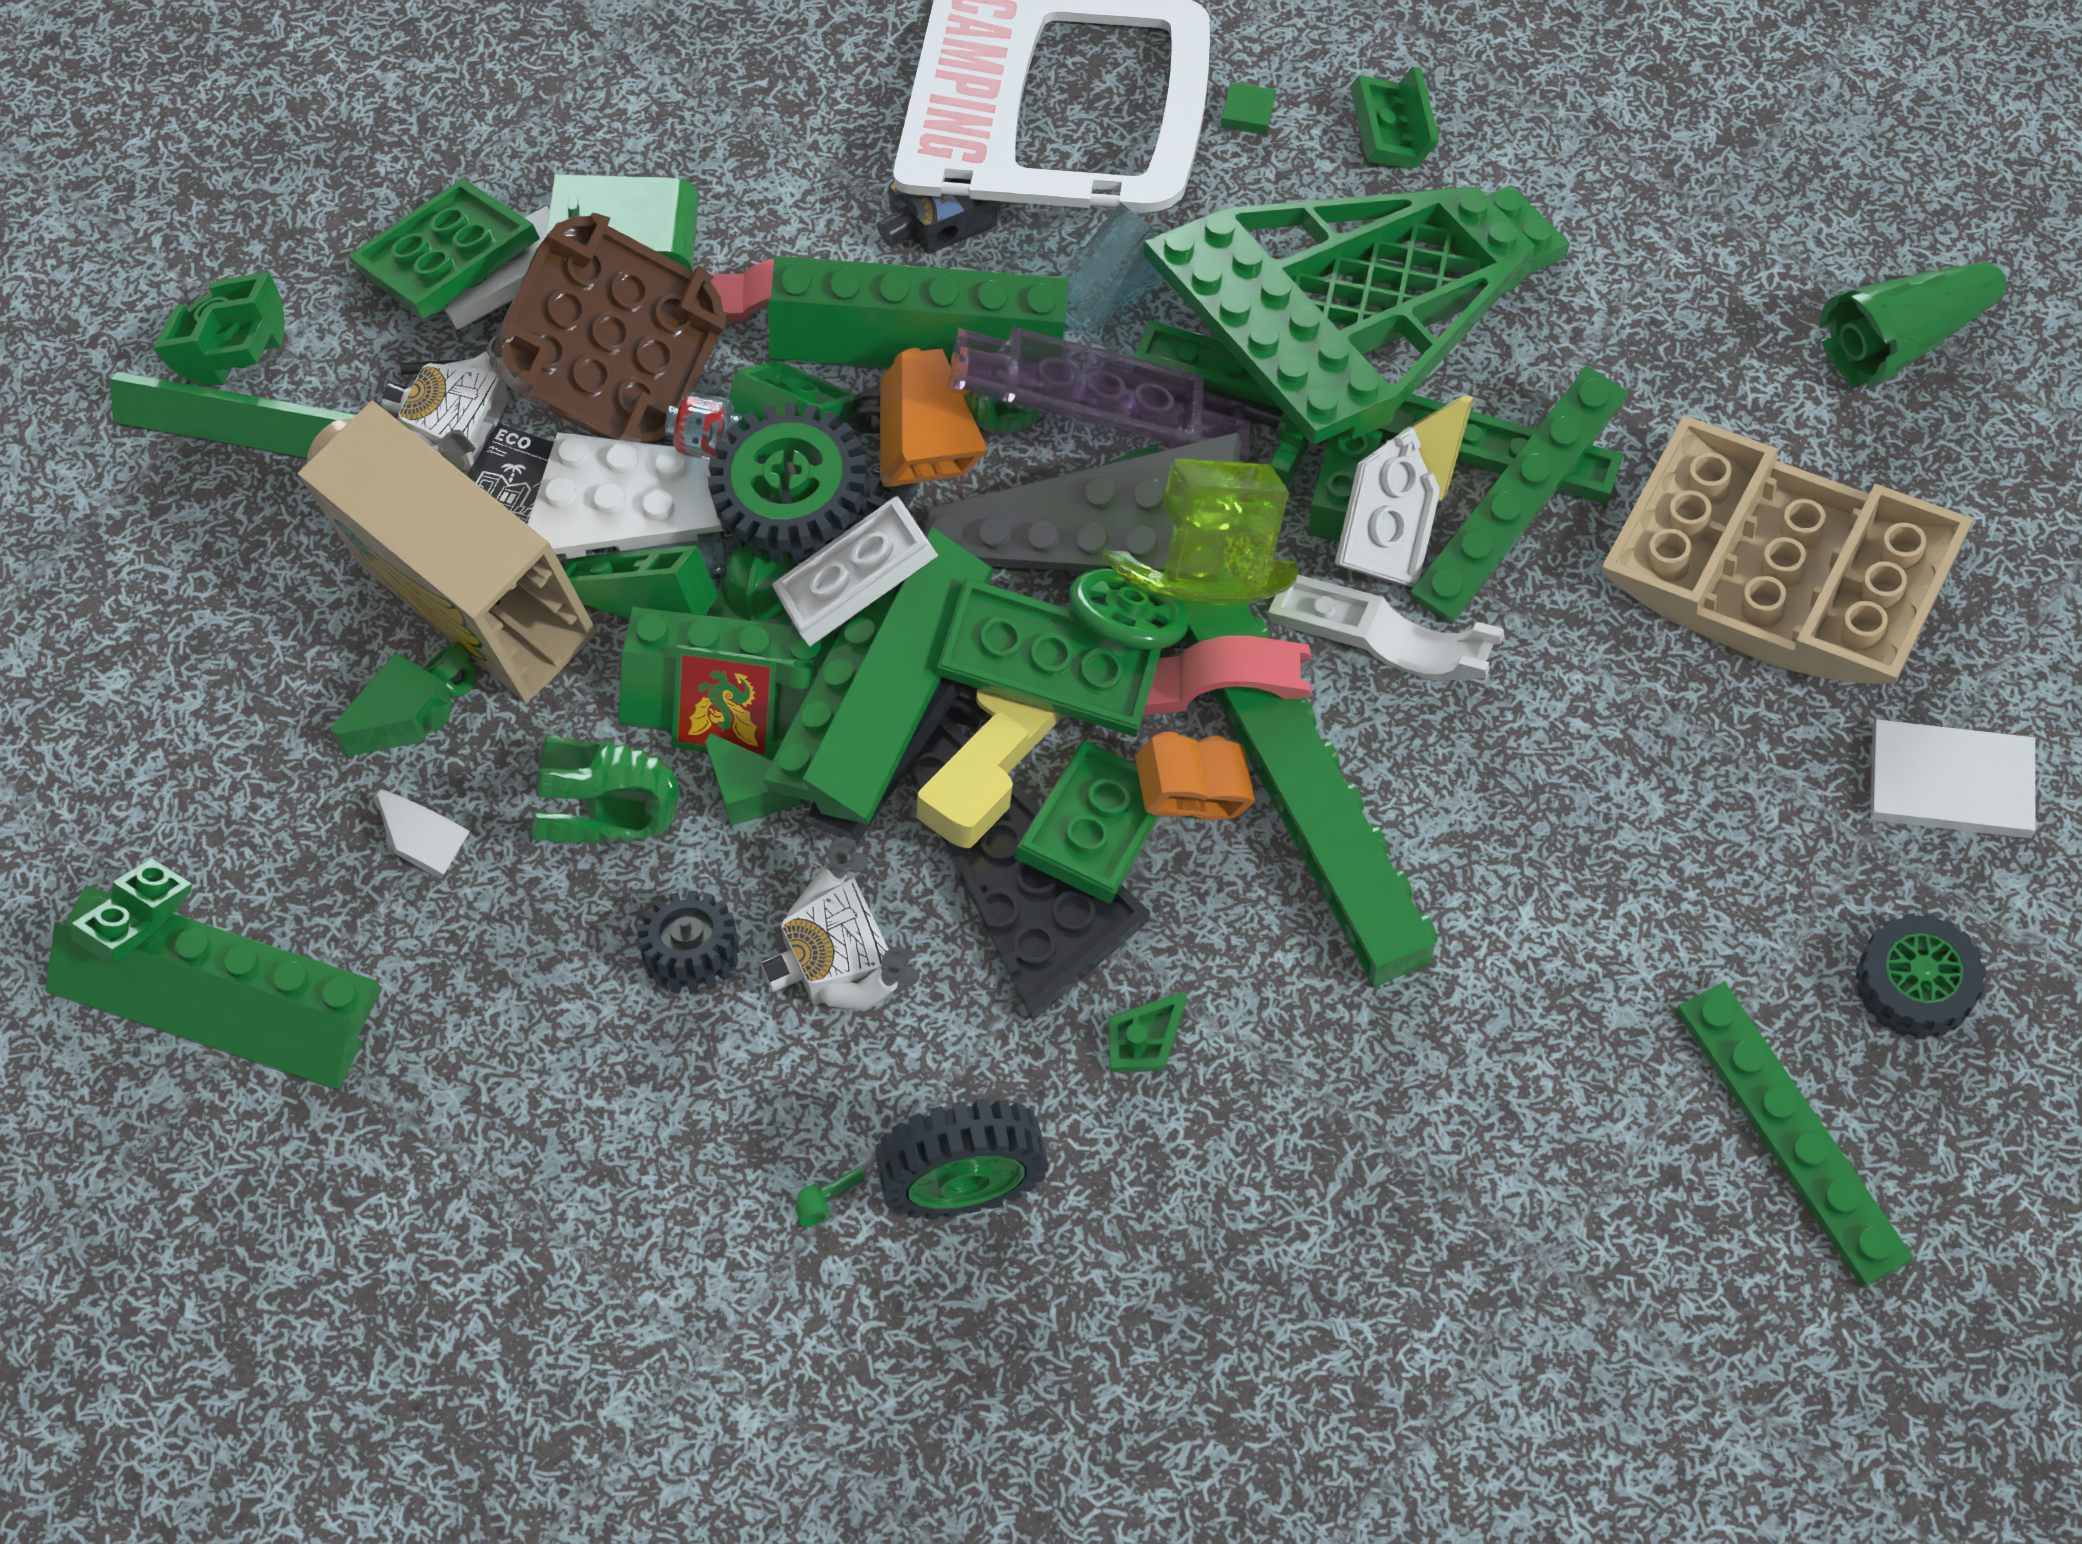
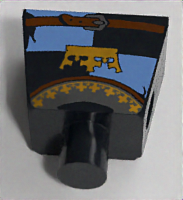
[877,178,998,254]

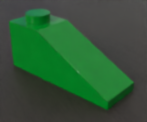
[563,545,719,620]

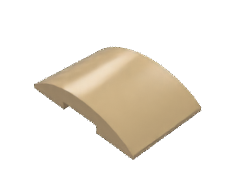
[1601,415,1973,684]

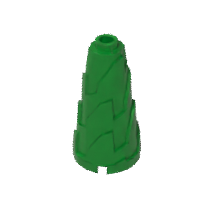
[1819,261,2006,390]

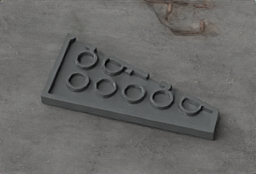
[924,433,1242,581]

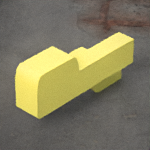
[916,688,1064,848]

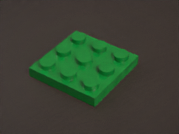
[348,178,540,320]

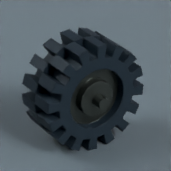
[637,891,740,994]

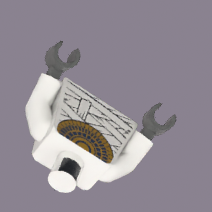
[382,335,510,472]
[760,837,920,1011]

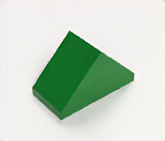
[705,733,804,826]

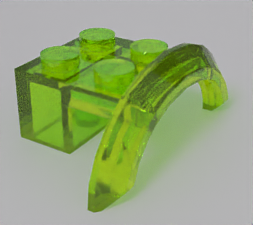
[1103,458,1299,605]

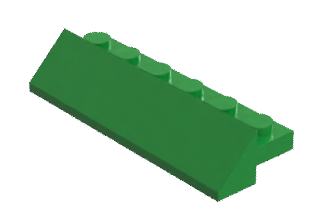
[768,255,1069,382]
[763,527,993,824]
[45,885,381,1091]

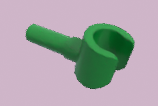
[795,1167,866,1228]

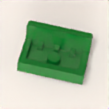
[1350,67,1439,169]

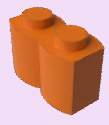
[1135,732,1255,821]

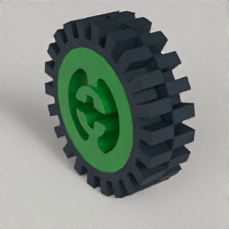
[708,403,871,563]

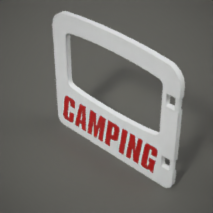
[893,0,1210,212]

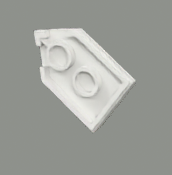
[1335,427,1440,588]

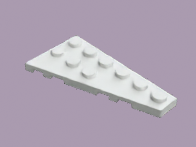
[527,432,813,559]

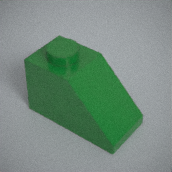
[330,652,453,756]

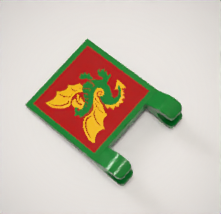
[671,645,817,761]

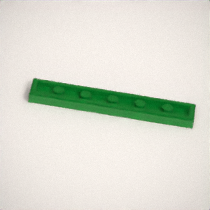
[110,371,356,458]

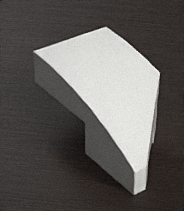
[375,789,470,879]

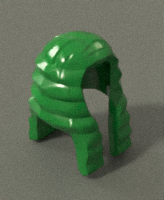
[530,734,679,846]

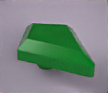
[1108,992,1187,1073]

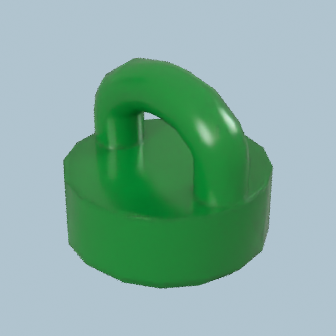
[423,641,476,698]

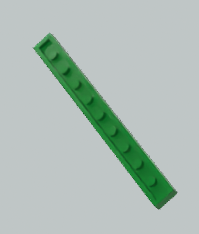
[1133,320,1623,505]

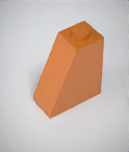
[880,348,988,487]

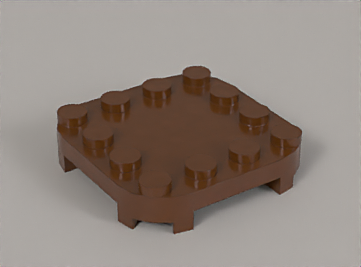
[494,212,728,444]

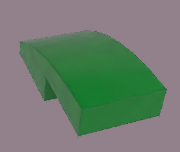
[71,858,192,965]

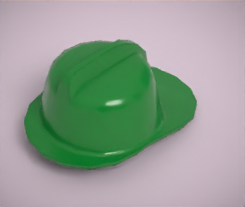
[712,544,799,625]

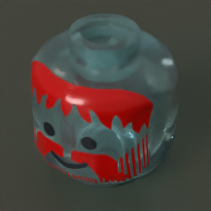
[665,392,742,460]

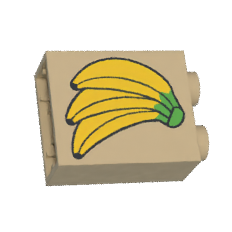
[297,400,598,703]

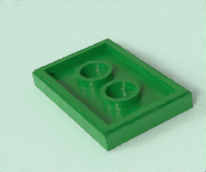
[1014,740,1161,904]

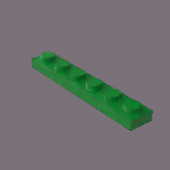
[1410,365,1629,625]
[1676,981,1914,1289]

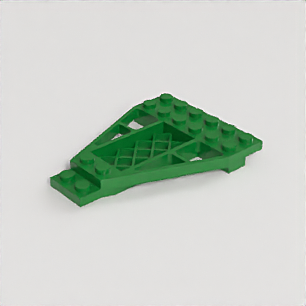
[1143,185,1570,445]

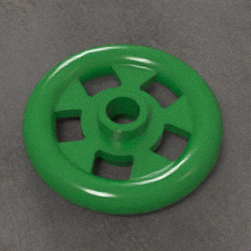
[1069,568,1189,649]

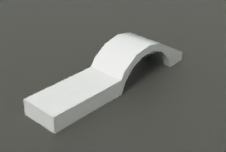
[1268,572,1504,681]

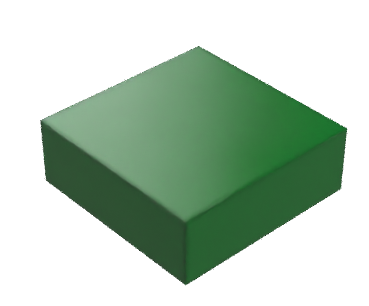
[1221,82,1276,135]

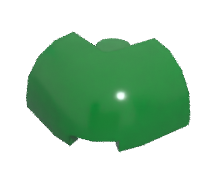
[153,271,284,385]

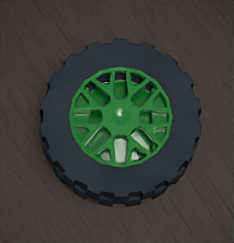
[1856,913,1986,1039]

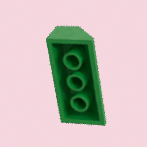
[619,607,837,739]

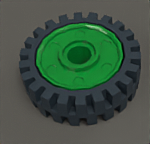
[875,1099,1048,1219]

